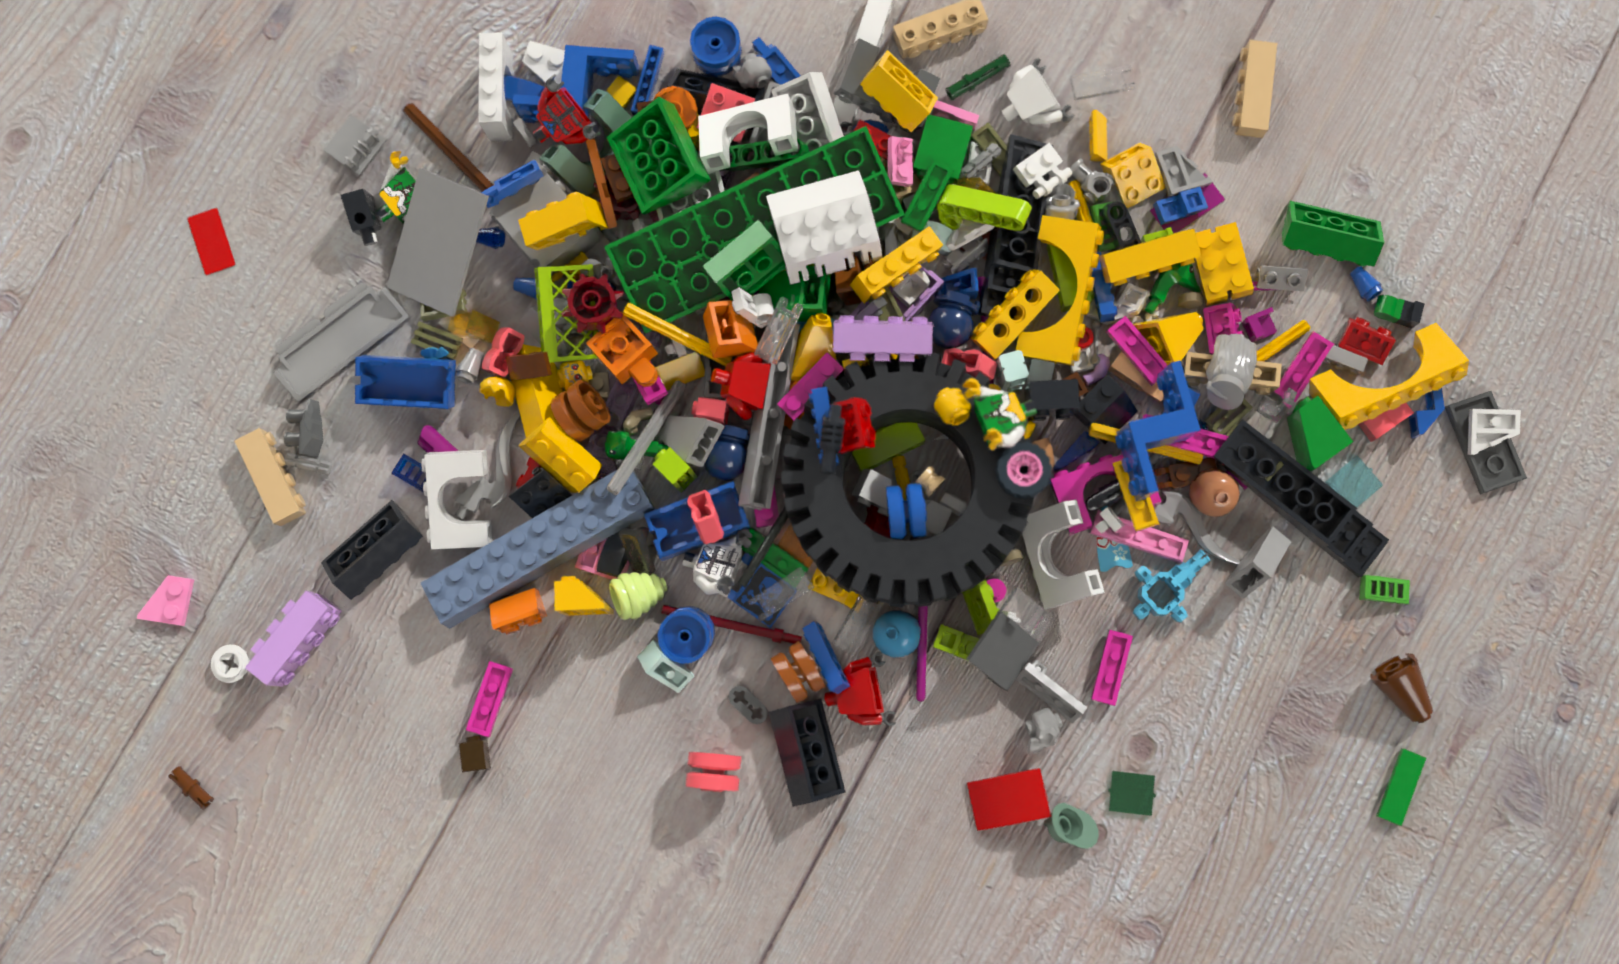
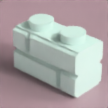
[996,350,1029,393]

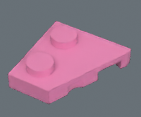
[137,575,194,626]

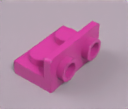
[1203,302,1245,355]

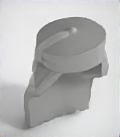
[1206,334,1257,410]

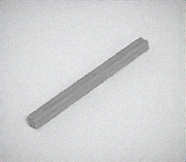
[607,380,686,495]

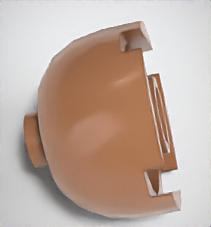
[1189,468,1240,517]

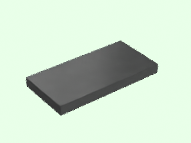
[1445,391,1527,495]

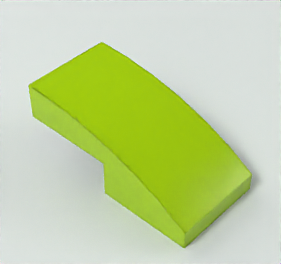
[933,625,979,661]

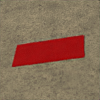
[187,208,236,275]

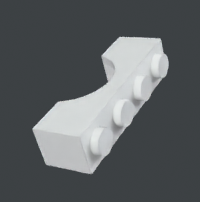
[852,469,952,538]

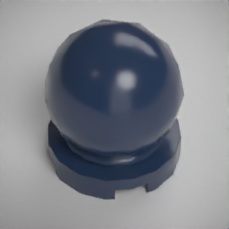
[928,290,981,349]
[704,425,750,481]

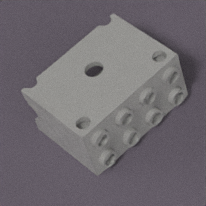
[486,159,601,276]

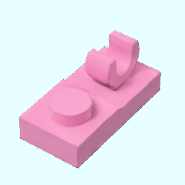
[932,100,979,131]
[888,136,913,187]

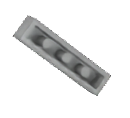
[1322,345,1368,376]

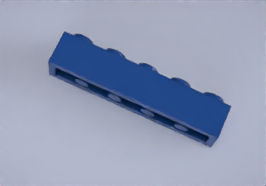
[631,45,665,116]
[1092,252,1117,323]
[809,387,839,465]
[802,621,850,694]

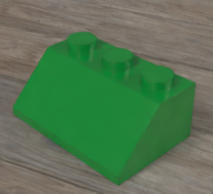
[703,220,786,301]

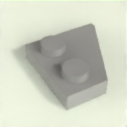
[1154,146,1212,197]

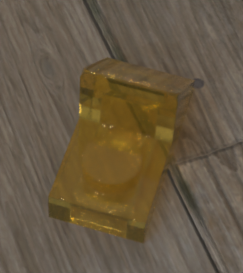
[447,310,500,344]

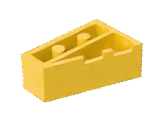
[518,192,608,250]

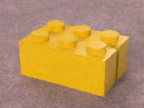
[1194,222,1254,307]

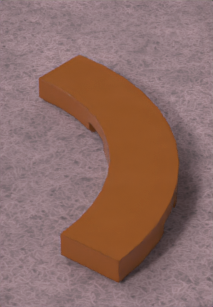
[586,138,617,229]

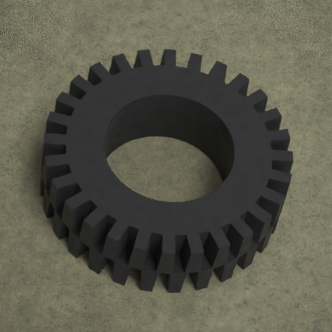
[782,353,1034,607]

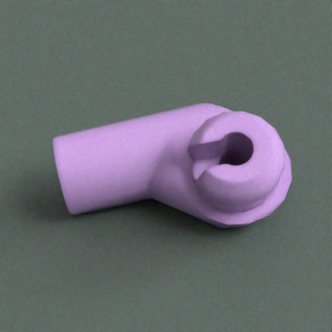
[1082,354,1110,386]

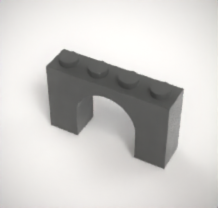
[833,38,940,133]

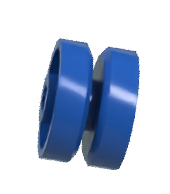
[690,16,742,77]
[886,483,927,540]
[657,606,715,664]

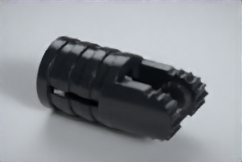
[1085,479,1124,511]

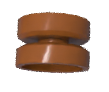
[551,380,611,442]
[770,641,826,703]

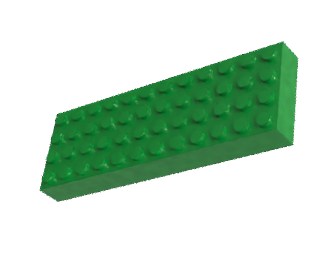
[604,126,905,334]

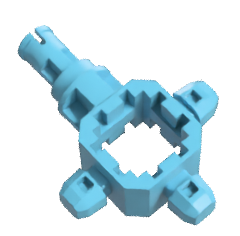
[1132,549,1211,623]

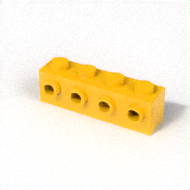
[850,226,943,304]
[1099,229,1201,286]

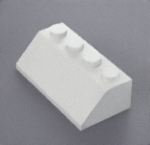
[771,72,844,155]

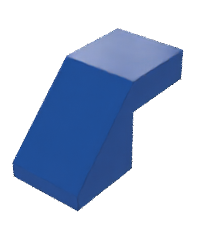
[1409,388,1445,438]

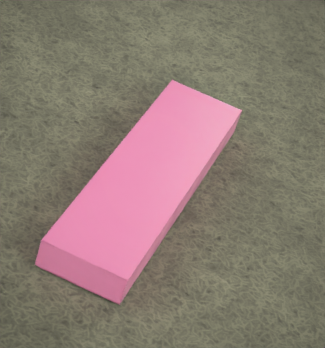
[1090,510,1189,564]

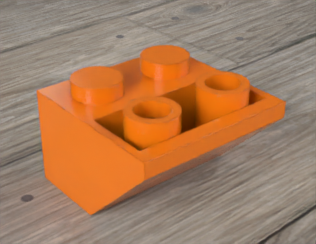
[703,300,759,358]
[489,588,547,635]

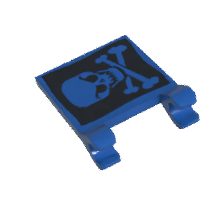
[727,553,798,628]

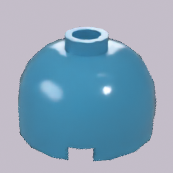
[872,610,921,657]

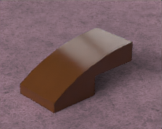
[505,351,552,380]

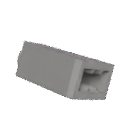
[657,415,725,467]
[1225,527,1291,599]

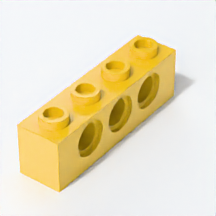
[970,269,1060,359]

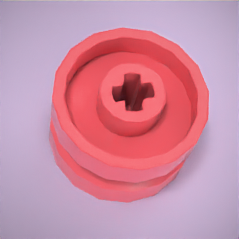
[685,752,742,792]

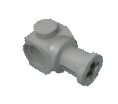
[1070,158,1115,205]

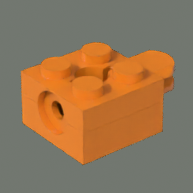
[586,312,658,387]

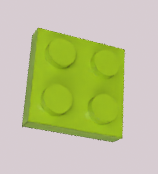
[962,579,1000,635]

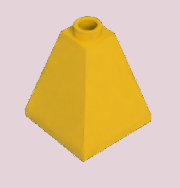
[1133,312,1204,365]
[791,313,839,381]

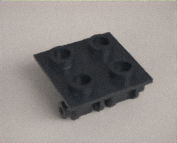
[508,467,572,518]

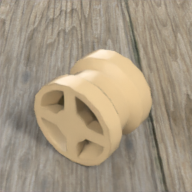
[915,466,945,497]

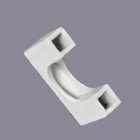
[479,33,513,141]
[699,94,798,173]
[422,450,492,549]
[1022,500,1104,610]

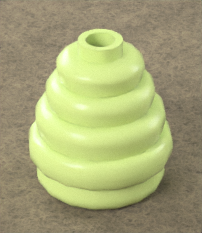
[609,572,667,620]

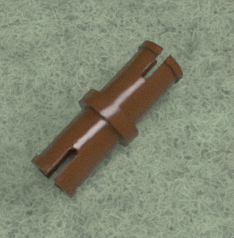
[168,766,214,810]

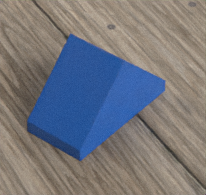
[941,268,979,300]

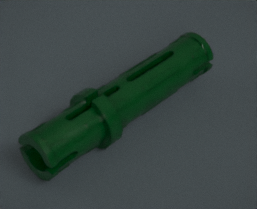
[945,54,1011,101]

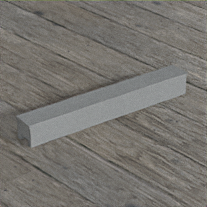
[738,319,800,510]

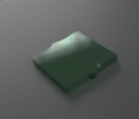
[1108,771,1156,816]

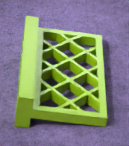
[534,264,598,363]

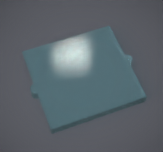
[1325,455,1383,507]

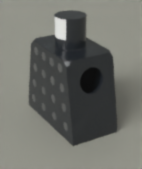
[340,188,381,246]

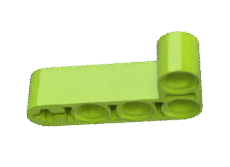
[937,184,1032,231]

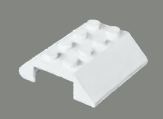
[766,170,883,285]

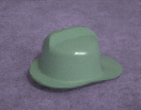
[1043,803,1099,849]

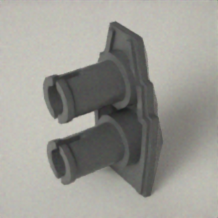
[284,399,324,458]

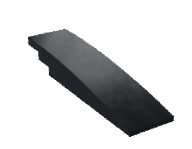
[978,134,1053,319]
[1213,419,1389,578]

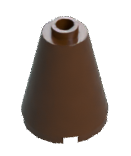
[1370,653,1433,723]

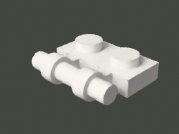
[1013,143,1072,199]

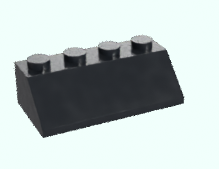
[666,68,765,130]
[321,499,423,600]
[769,699,846,807]

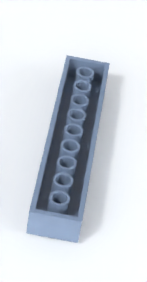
[420,470,656,629]

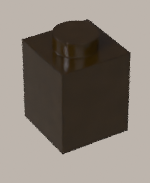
[459,736,491,772]

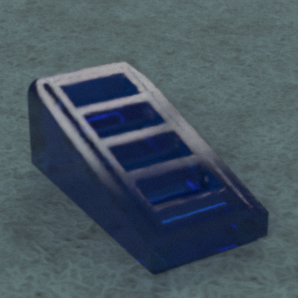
[1053,431,1099,472]
[391,453,426,493]

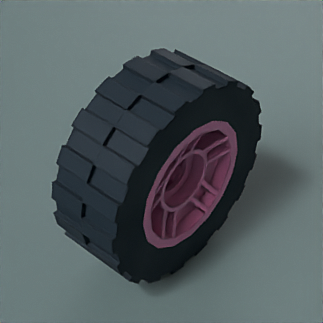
[996,442,1053,499]

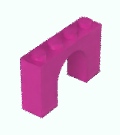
[1050,451,1161,536]

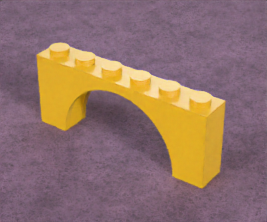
[1016,215,1104,366]
[1309,323,1469,430]

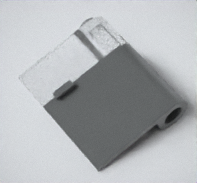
[967,586,1055,692]

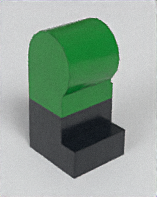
[1373,295,1425,329]

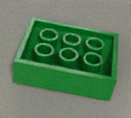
[607,97,711,214]

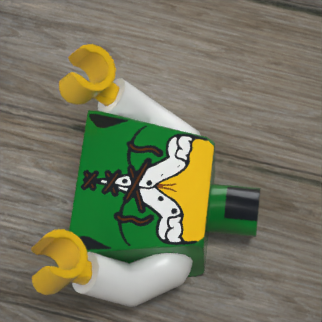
[375,151,416,224]
[963,378,1037,450]

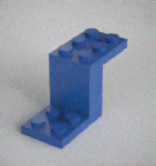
[512,45,639,123]
[1115,361,1200,501]

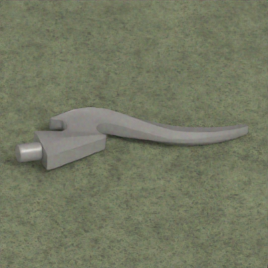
[455,410,520,519]
[1154,491,1241,565]

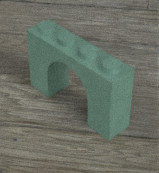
[539,89,632,196]

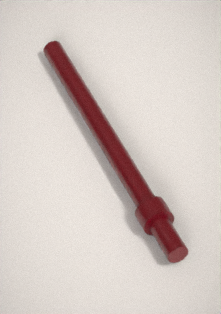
[661,605,802,644]

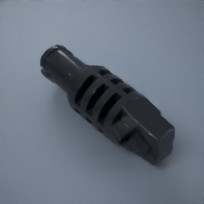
[819,404,845,474]

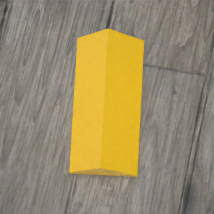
[511,344,564,438]

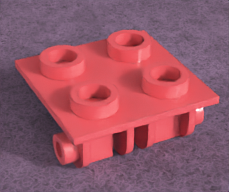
[697,83,755,143]

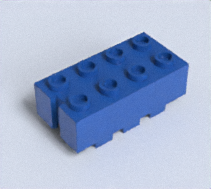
[355,355,456,409]
[644,481,750,561]

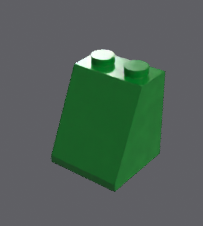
[913,114,973,185]
[1287,396,1353,472]

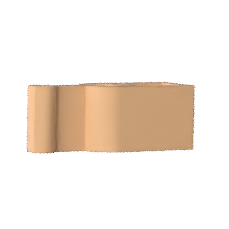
[1108,351,1164,403]

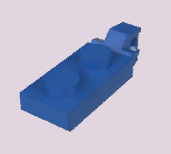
[752,37,801,85]
[481,160,544,208]

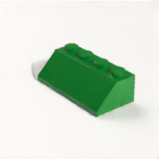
[1282,200,1385,267]

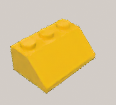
[860,50,938,132]
[519,417,602,493]
[554,576,614,616]

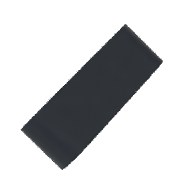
[1101,202,1142,250]

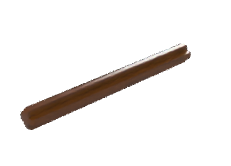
[403,103,493,192]

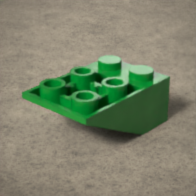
[759,266,830,322]

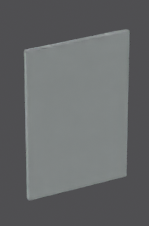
[387,168,489,317]

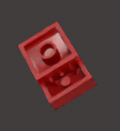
[966,768,1051,831]

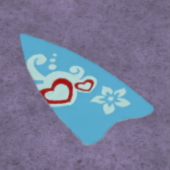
[1097,505,1133,572]

